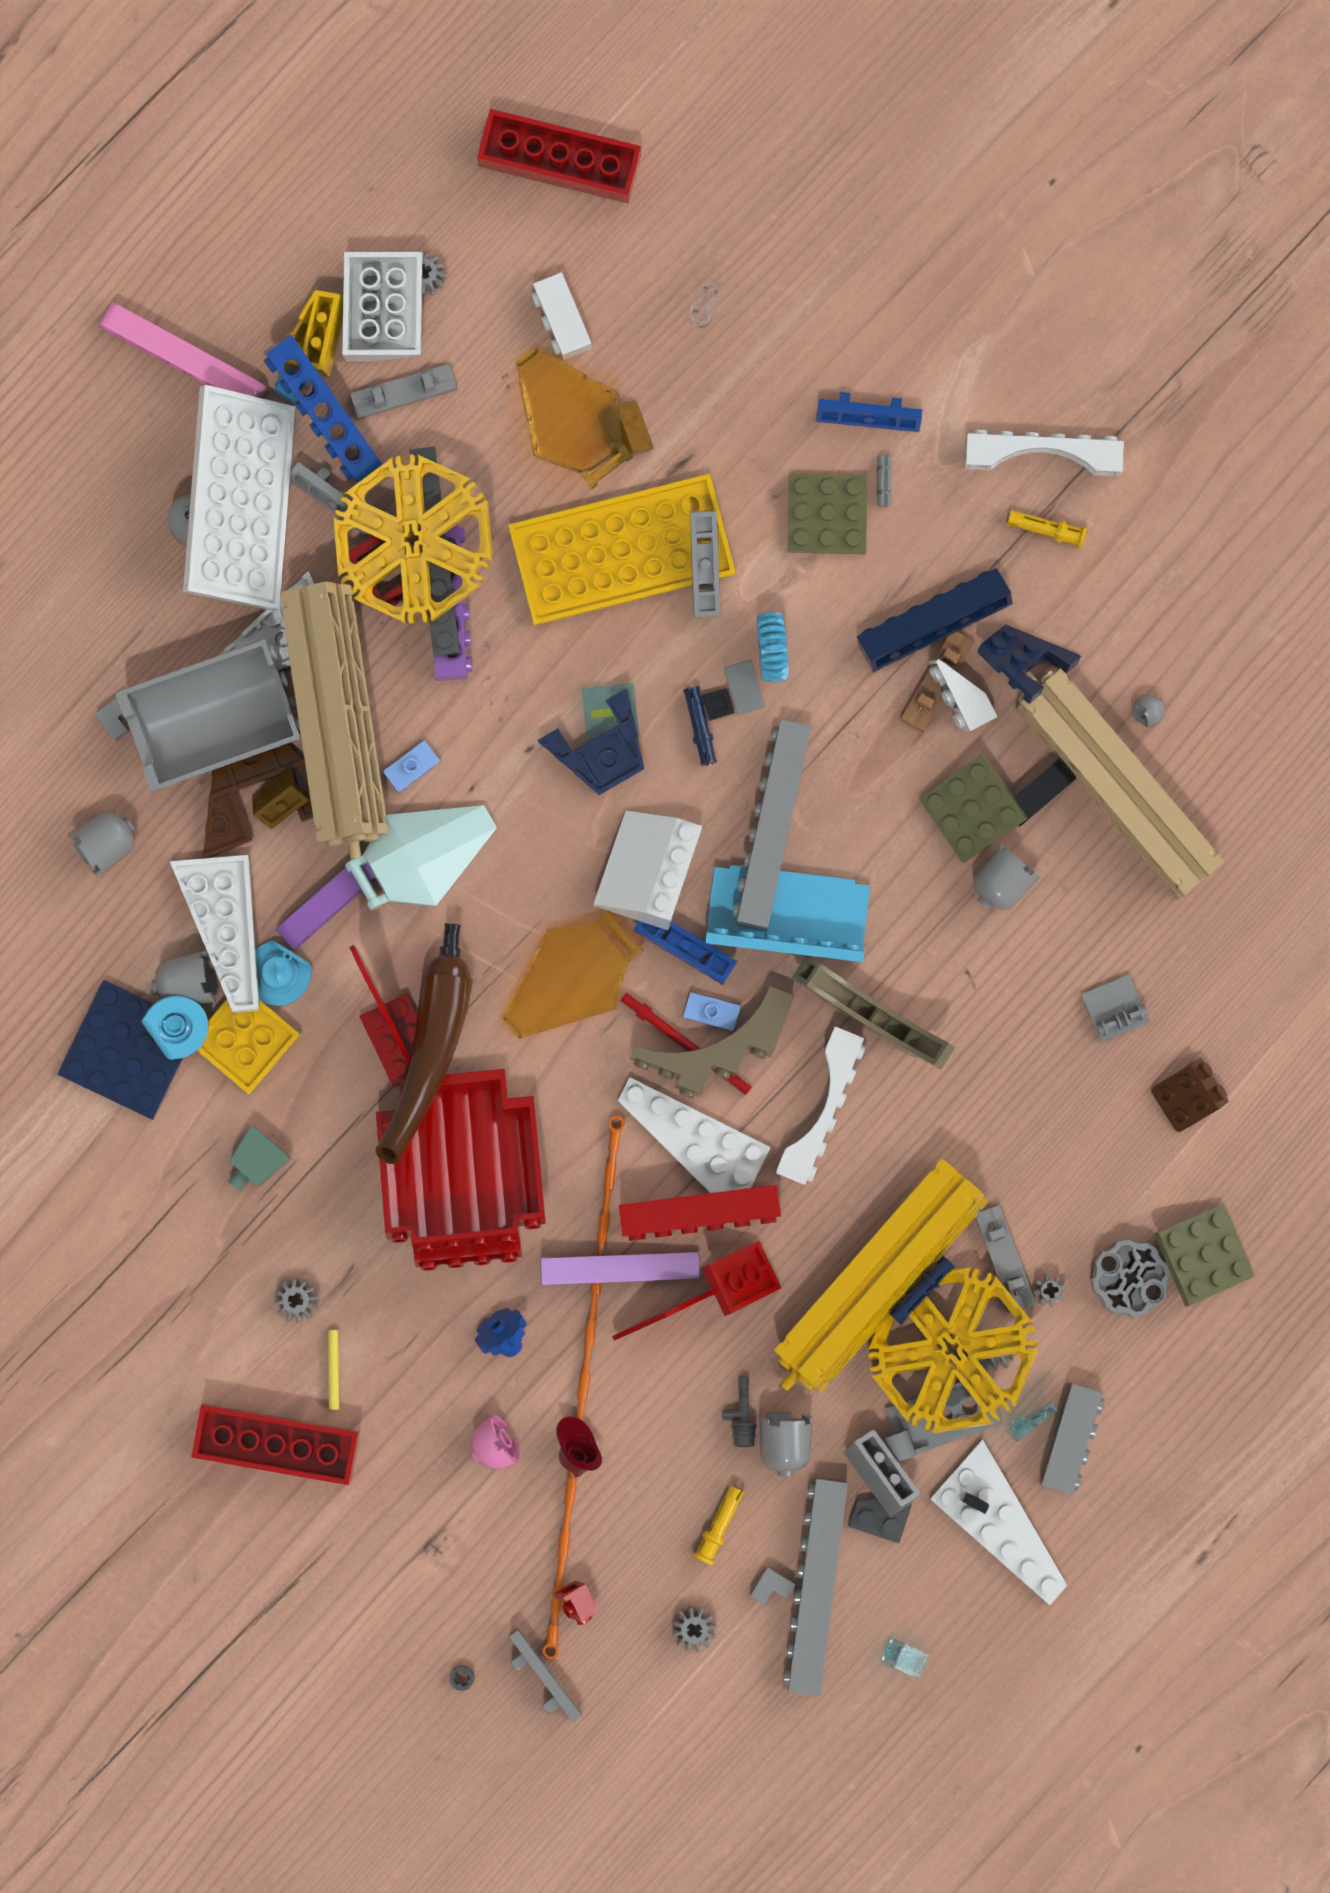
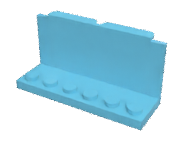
[705,865,870,962]

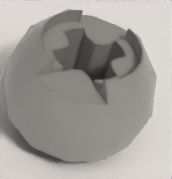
[1132,694,1165,727]

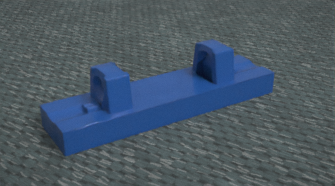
[816,392,922,432]
[633,921,737,985]

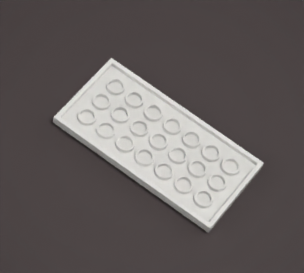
[183,385,295,611]

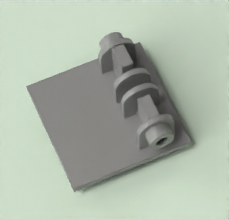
[1081,975,1150,1043]

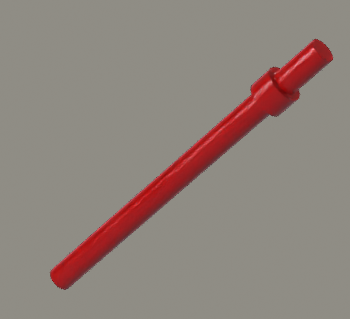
[620,992,752,1095]

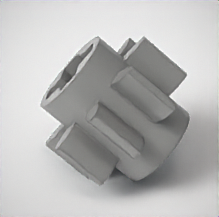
[1033,1274,1066,1307]

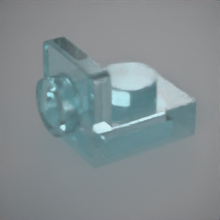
[882,1638,929,1679]

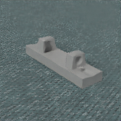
[350,364,457,420]
[290,462,373,538]
[690,510,720,617]
[975,1205,1036,1313]
[509,1628,582,1723]

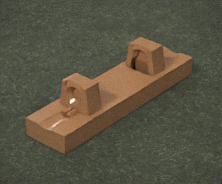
[900,631,975,732]

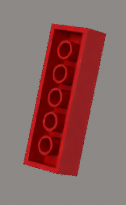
[477,109,641,204]
[618,1185,782,1241]
[191,1404,360,1485]

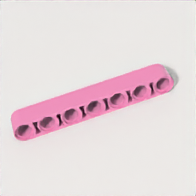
[98,302,267,398]

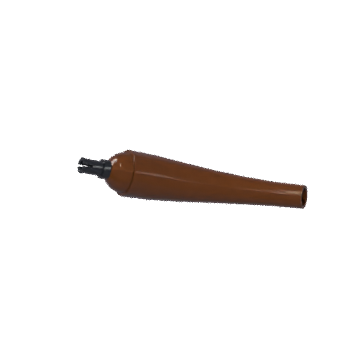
[375,923,473,1164]

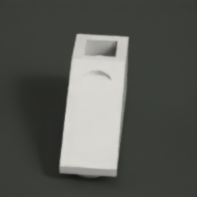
[929,659,997,732]

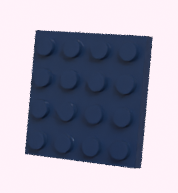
[58,980,183,1120]

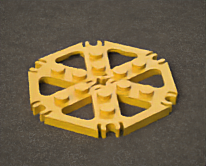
[334,454,493,624]
[868,1267,1038,1434]

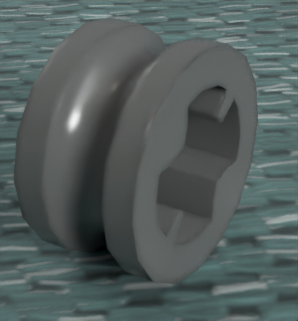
[450,1665,475,1691]

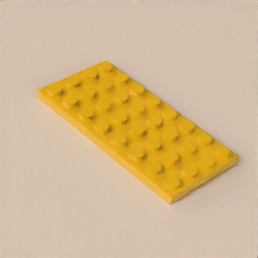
[508,474,736,626]

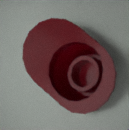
[556,1416,602,1478]

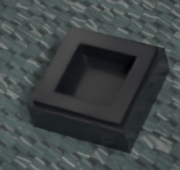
[702,688,735,721]
[960,1491,989,1514]

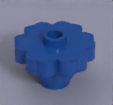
[475,1308,527,1357]

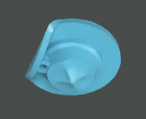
[255,940,312,1006]
[141,995,208,1060]

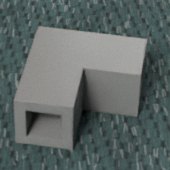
[95,698,129,742]
[750,1567,796,1605]

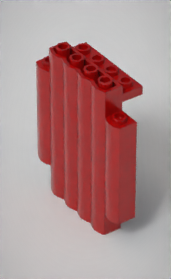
[376,1069,546,1271]

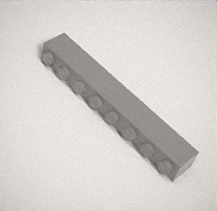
[733,720,812,932]
[783,1478,848,1696]

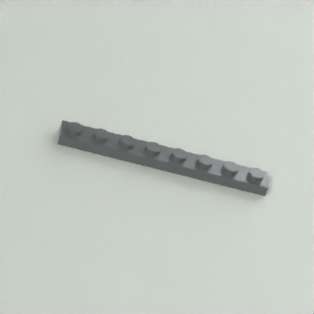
[409,446,460,657]

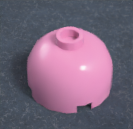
[471,1415,521,1470]

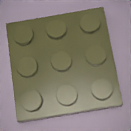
[788,474,867,554]
[919,754,1028,863]
[1154,1204,1254,1307]

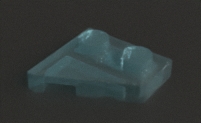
[1006,1402,1058,1442]

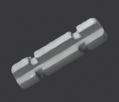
[877,455,892,507]

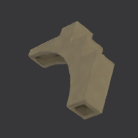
[792,956,955,1070]
[629,986,795,1099]

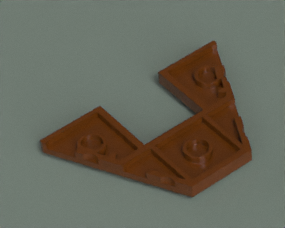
[202,744,313,859]

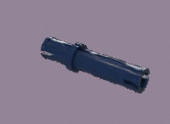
[683,686,717,766]
[889,1255,955,1325]

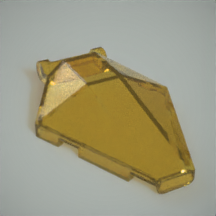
[516,348,634,489]
[502,911,644,1039]

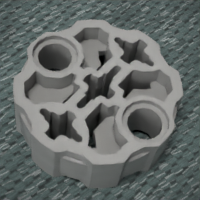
[1090,1239,1170,1317]

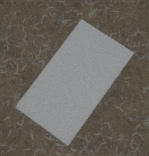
[724,660,765,715]

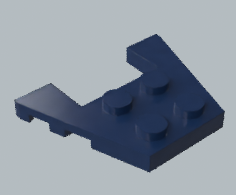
[977,624,1081,704]
[538,688,644,795]

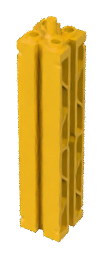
[774,1158,988,1393]

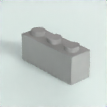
[844,1429,921,1518]

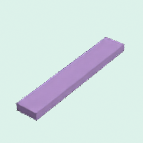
[540,1252,699,1285]

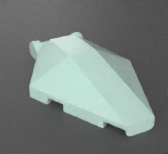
[345,805,497,911]

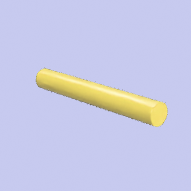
[328,1330,339,1410]

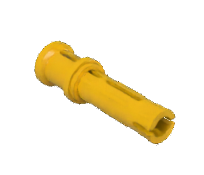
[1007,509,1088,549]
[692,1485,745,1566]

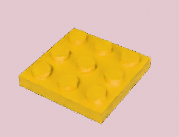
[197,1000,301,1095]

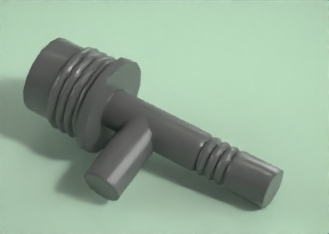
[722,1377,757,1447]

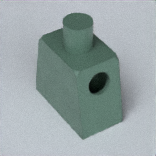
[228,1126,292,1191]

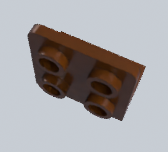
[1151,1057,1229,1132]

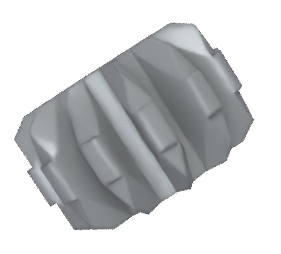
[422,252,447,297]
[274,1278,319,1323]
[672,1606,717,1652]

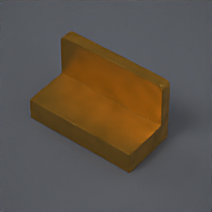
[599,401,654,462]
[252,767,309,830]

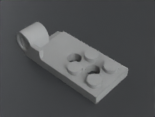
[883,1382,1003,1462]

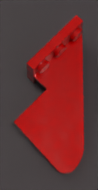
[349,945,417,1087]
[612,1241,781,1341]

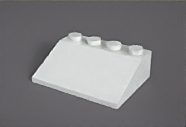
[342,252,423,362]
[593,810,702,930]

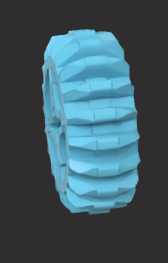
[757,611,789,683]

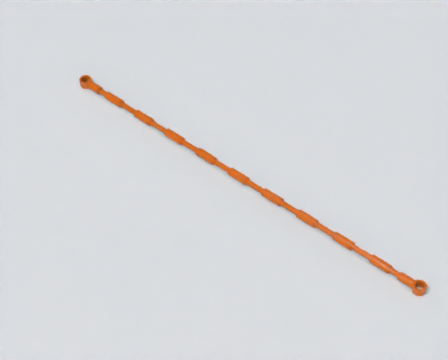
[542,1116,624,1659]

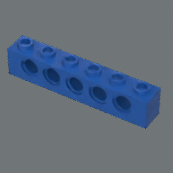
[263,334,383,483]

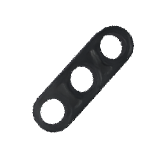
[1014,759,1077,827]

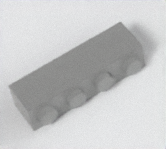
[1039,1383,1105,1495]

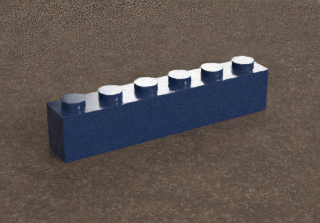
[856,568,1013,673]

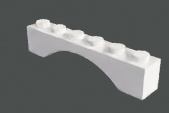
[964,430,1124,477]
[775,1027,866,1185]

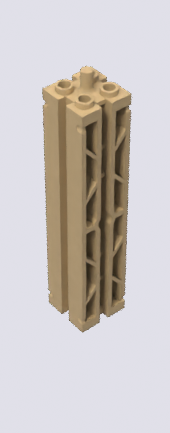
[280,582,389,859]
[1016,669,1225,900]

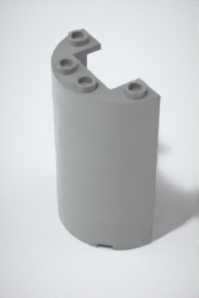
[115,639,301,792]

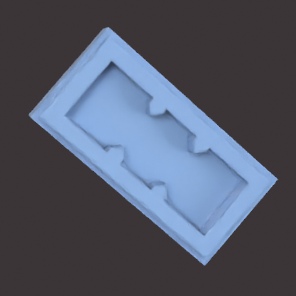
[383,740,440,793]
[683,992,741,1032]

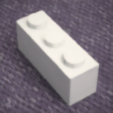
[530,272,592,361]

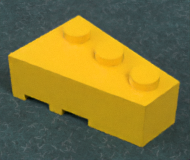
[284,290,343,378]

